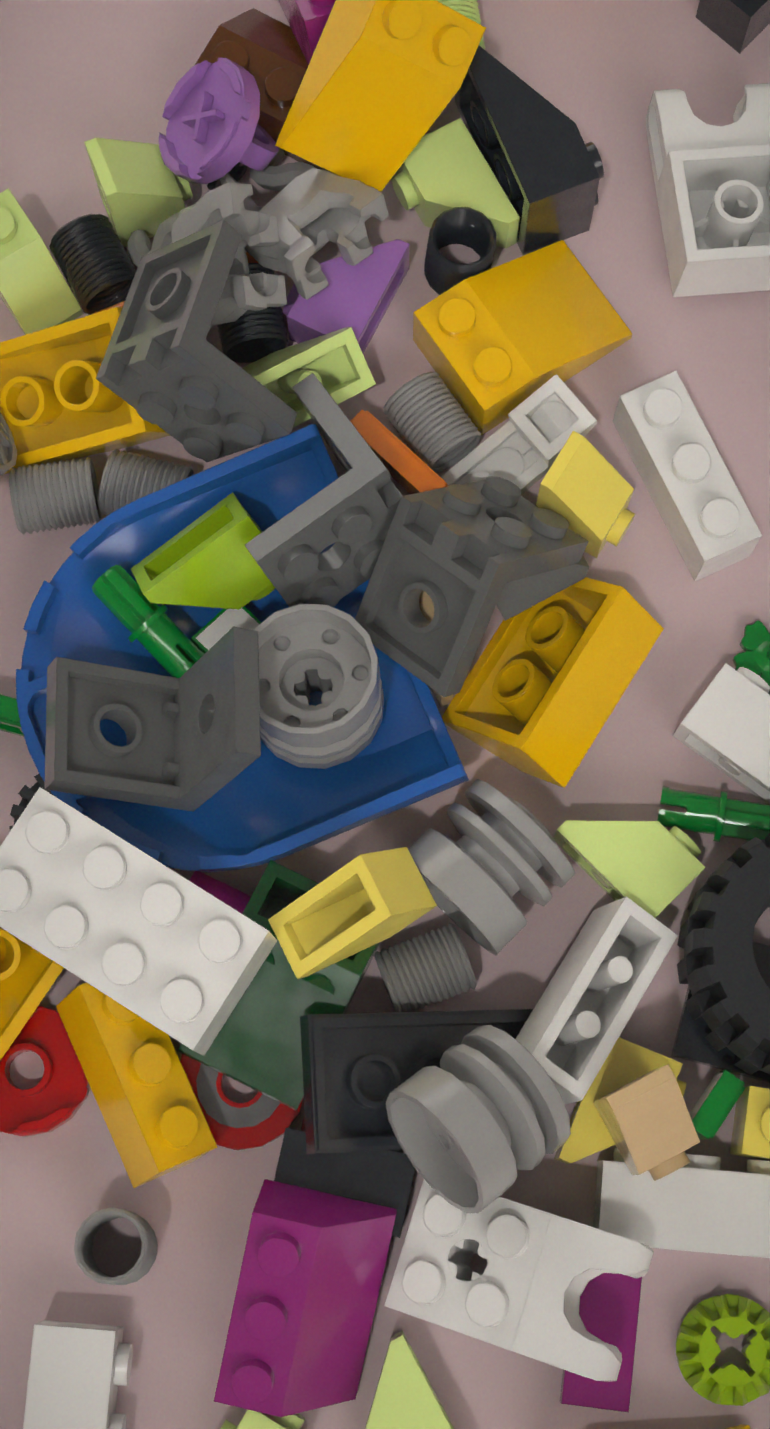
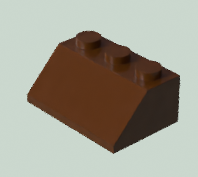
[195,8,325,170]

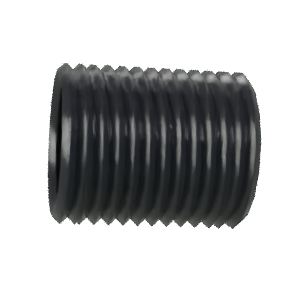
[424,207,496,295]
[49,214,137,315]
[217,263,288,363]

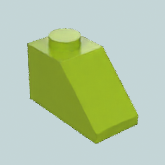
[131,492,275,610]

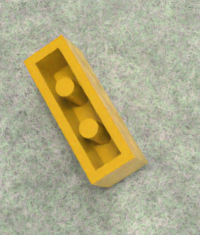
[56,982,217,1188]

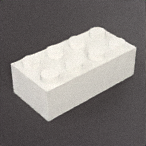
[0,787,277,1056]

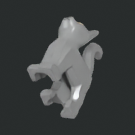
[220,147,389,300]
[128,182,287,332]

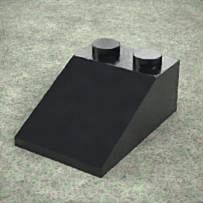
[455,46,604,255]

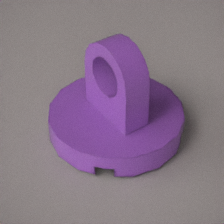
[159,58,279,184]

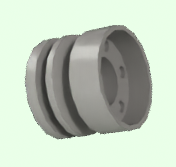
[254,604,384,769]
[408,779,575,956]
[386,1025,571,1213]

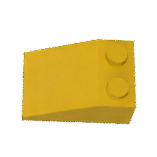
[275,0,486,192]
[413,240,633,436]
[0,307,170,474]

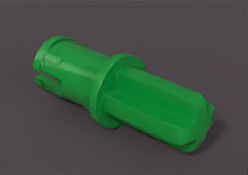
[92,565,205,678]
[657,786,770,842]

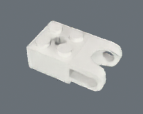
[646,83,770,297]
[384,1179,654,1382]

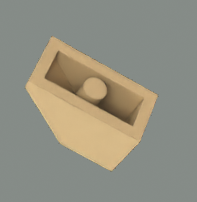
[593,1064,700,1181]

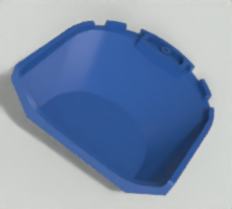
[16,424,469,872]

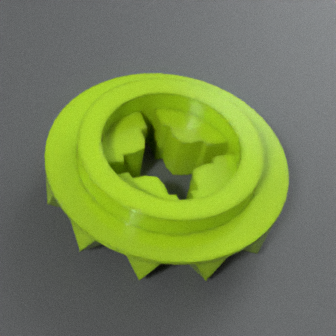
[676,1294,770,1406]

